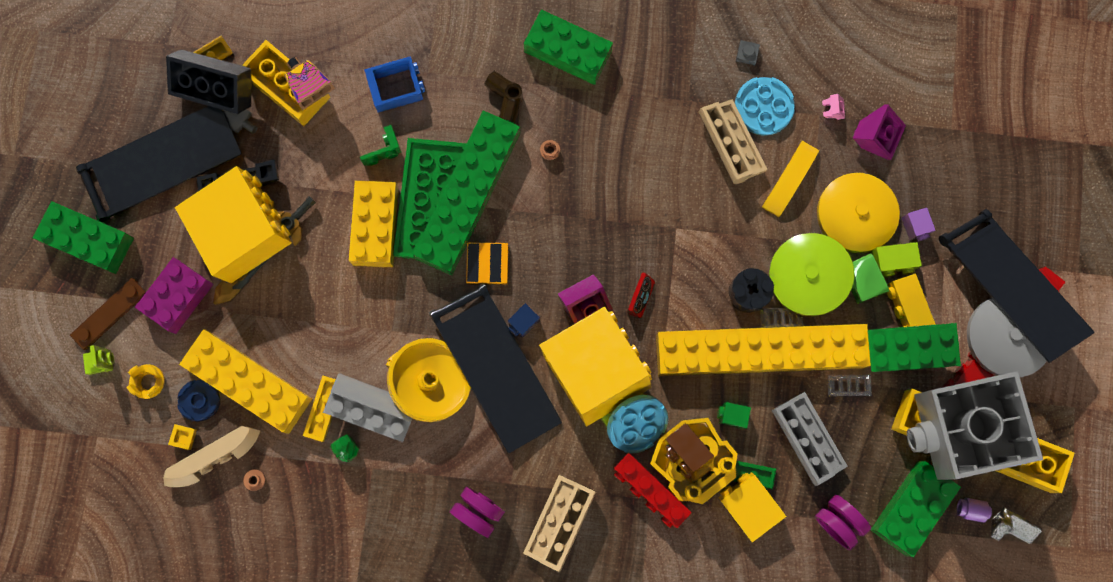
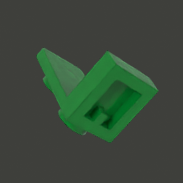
[360,125,402,166]

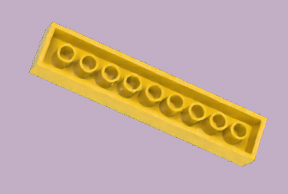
[656,324,871,376]

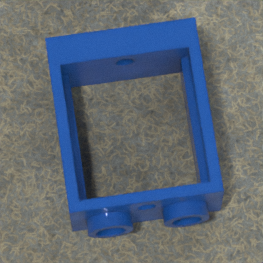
[364,56,425,113]

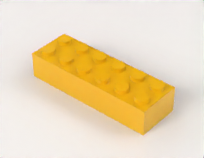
[179,329,313,434]

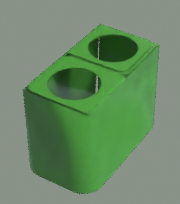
[851,253,889,304]

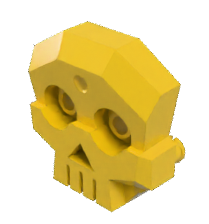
[650,418,738,504]

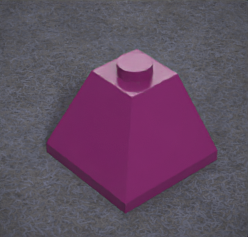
[853,104,906,160]

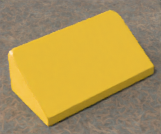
[193,35,233,60]

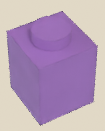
[902,208,935,242]

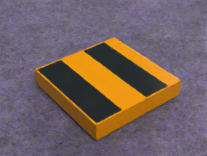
[466,243,508,284]

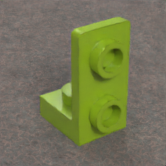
[83,345,115,375]

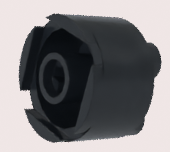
[729,268,774,313]

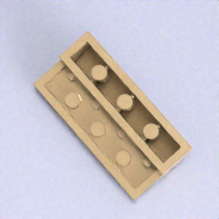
[699,99,767,184]
[523,475,596,572]

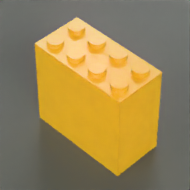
[175,166,292,283]
[539,307,652,427]

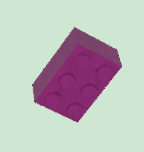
[135,257,214,334]

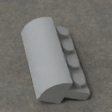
[323,373,412,442]
[772,392,848,486]

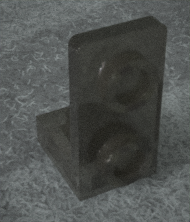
[991,507,1042,544]

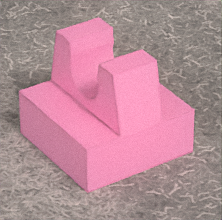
[822,94,845,120]

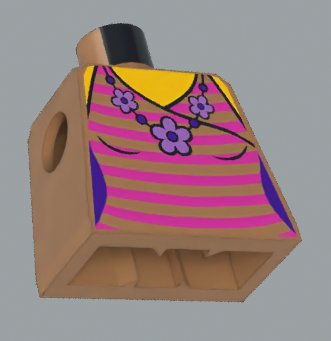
[285,57,335,110]

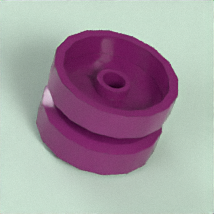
[450,486,505,538]
[815,495,871,551]

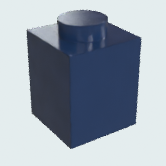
[508,303,540,338]

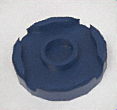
[177,380,221,422]

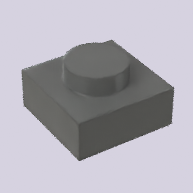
[736,40,760,65]

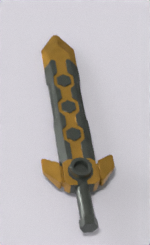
[213,196,316,305]

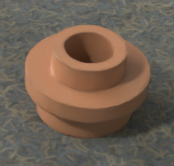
[540,140,560,160]
[243,470,265,491]

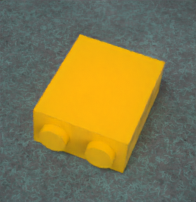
[719,472,787,542]

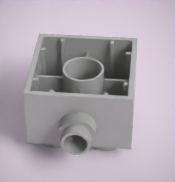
[907,371,1043,480]

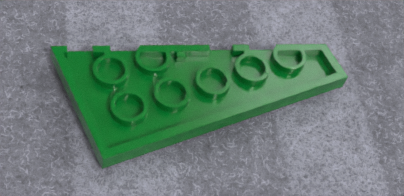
[393,138,467,259]

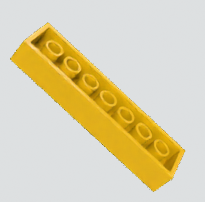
[891,389,1075,493]

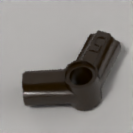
[484,70,523,124]

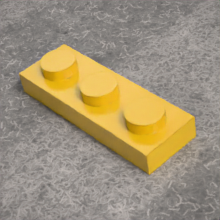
[303,375,336,442]

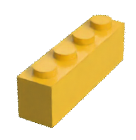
[887,274,936,327]

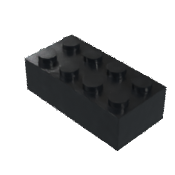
[166,49,251,114]

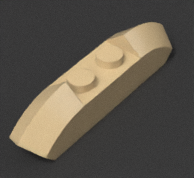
[163,426,260,487]

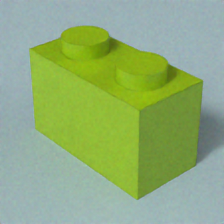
[871,242,922,277]

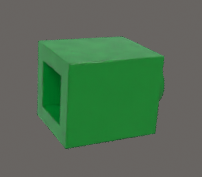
[717,402,751,429]

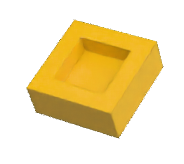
[168,424,197,450]

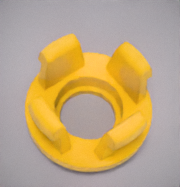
[127,364,165,399]

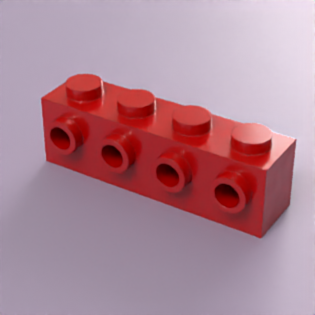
[613,453,692,528]

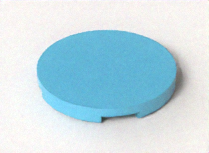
[735,77,794,135]
[607,395,668,453]

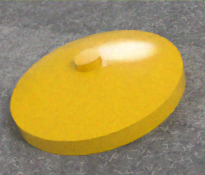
[817,173,900,253]
[387,338,471,422]

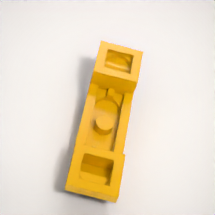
[762,141,819,217]

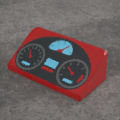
[627,272,655,318]

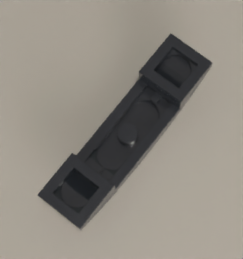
[197,160,279,191]

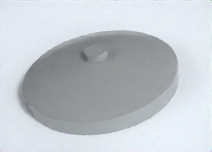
[967,298,1047,377]

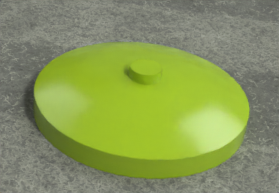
[769,233,854,316]

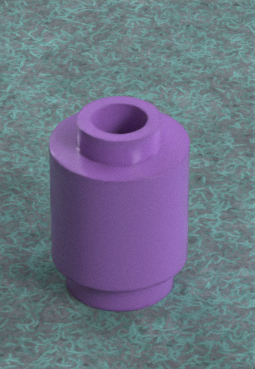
[957,498,992,523]

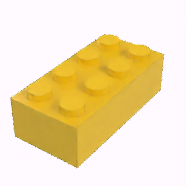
[242,40,330,126]
[349,181,399,267]

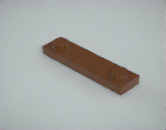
[70,278,146,350]

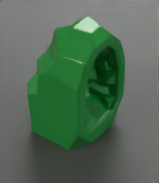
[330,435,360,462]

